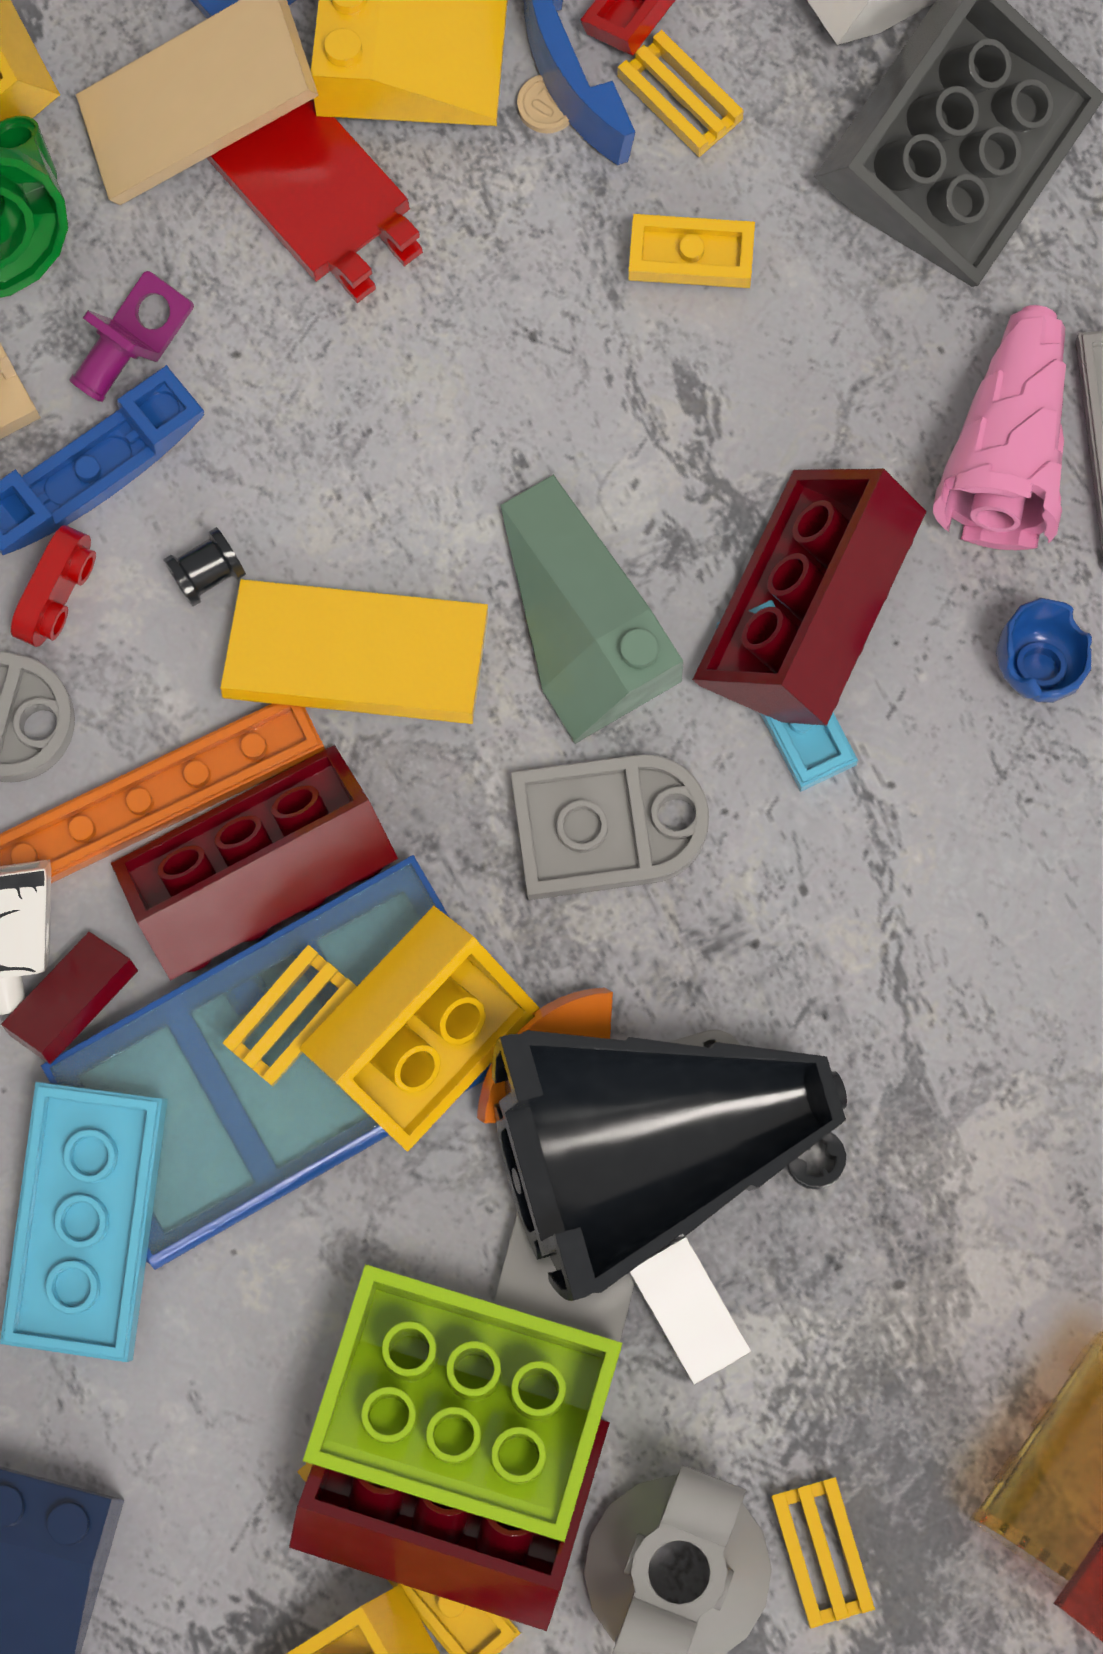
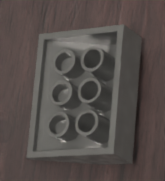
[814,0,1103,287]

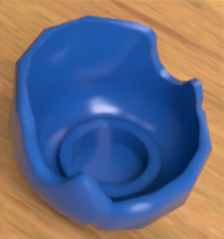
[996,598,1092,703]

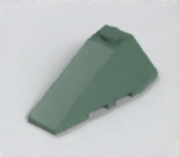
[500,474,683,744]

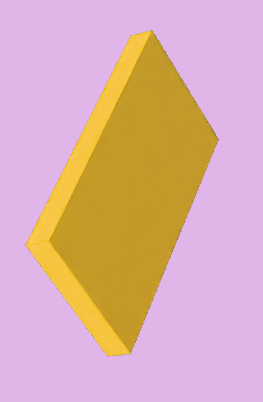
[220,579,488,724]

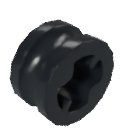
[787,1132,846,1190]

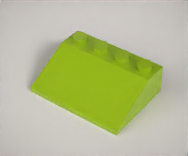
[303,1264,623,1542]

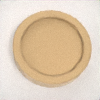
[517,75,570,134]

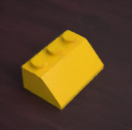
[298,906,540,1152]

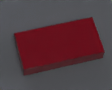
[1,932,138,1065]

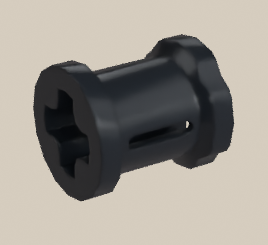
[163,527,246,607]

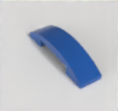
[524,0,636,165]
[0,365,204,555]

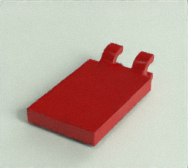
[207,99,423,303]

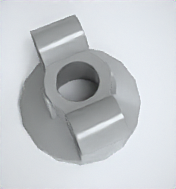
[584,1465,772,1654]

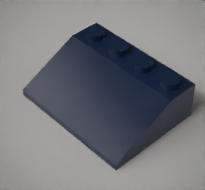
[0,1466,124,1654]

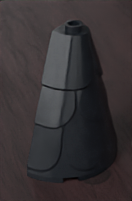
[492,1030,847,1301]

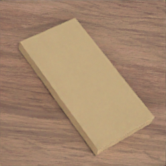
[76,0,319,205]

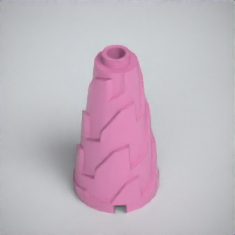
[933,305,1066,550]

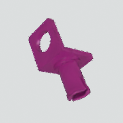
[69,271,194,402]

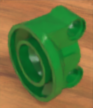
[0,116,69,298]

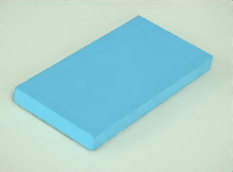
[0,1082,168,1362]

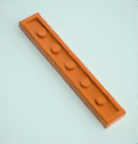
[0,704,325,883]

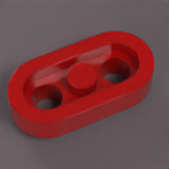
[11,525,96,647]

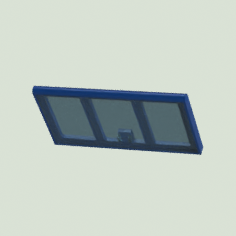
[41,855,491,1270]

